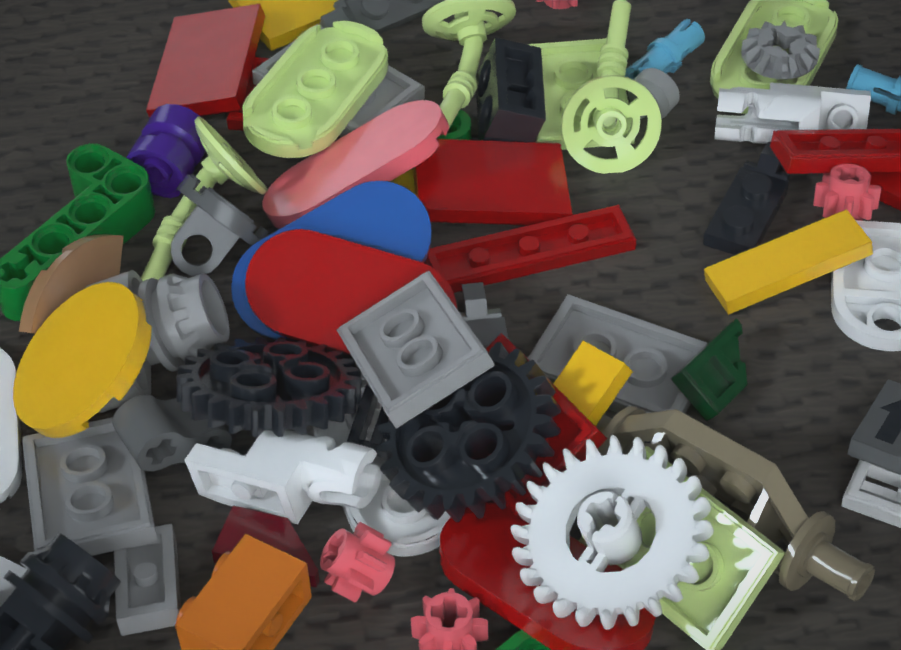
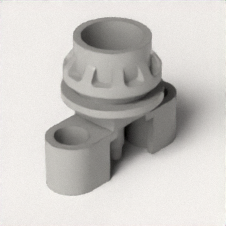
[85,270,230,413]

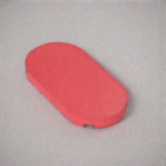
[262,100,449,229]

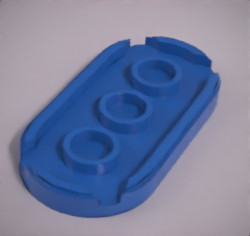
[231,181,432,341]

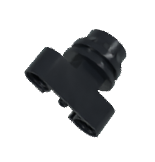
[0,532,121,650]

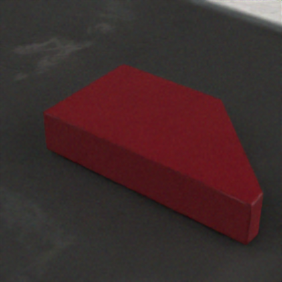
[212,505,320,588]

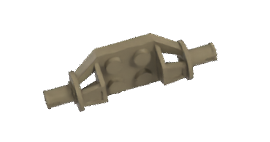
[596,406,875,602]

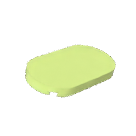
[710,0,838,114]
[242,21,388,158]

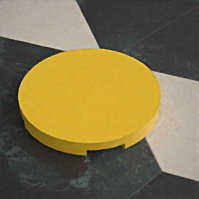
[13,282,152,438]

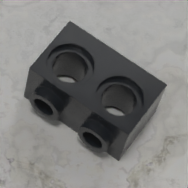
[476,37,546,142]

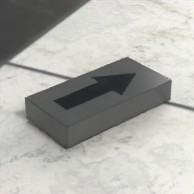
[847,379,901,475]

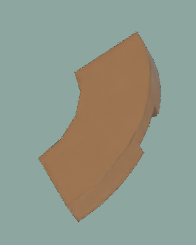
[19,234,124,333]

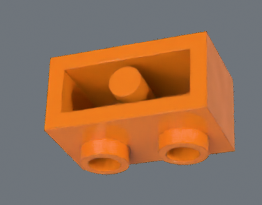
[175,534,312,650]

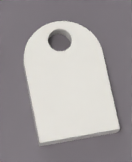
[831,220,901,351]

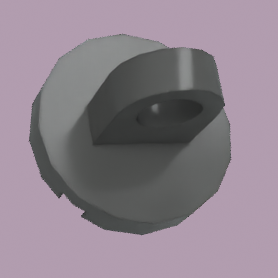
[171,174,271,276]

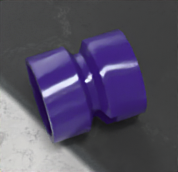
[126,104,206,198]

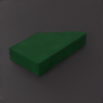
[671,318,748,421]

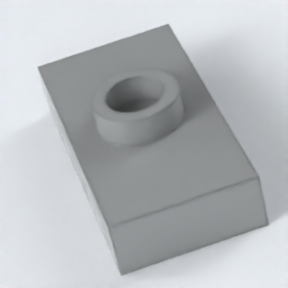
[114,524,181,636]

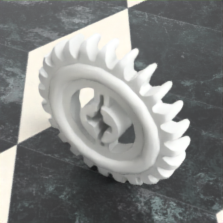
[510,435,714,630]

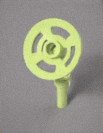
[422,0,516,130]
[561,0,662,174]
[141,116,268,281]

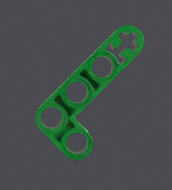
[0,143,156,321]

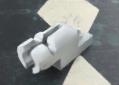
[714,82,871,144]
[185,430,382,525]

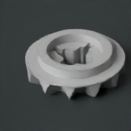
[741,20,820,79]

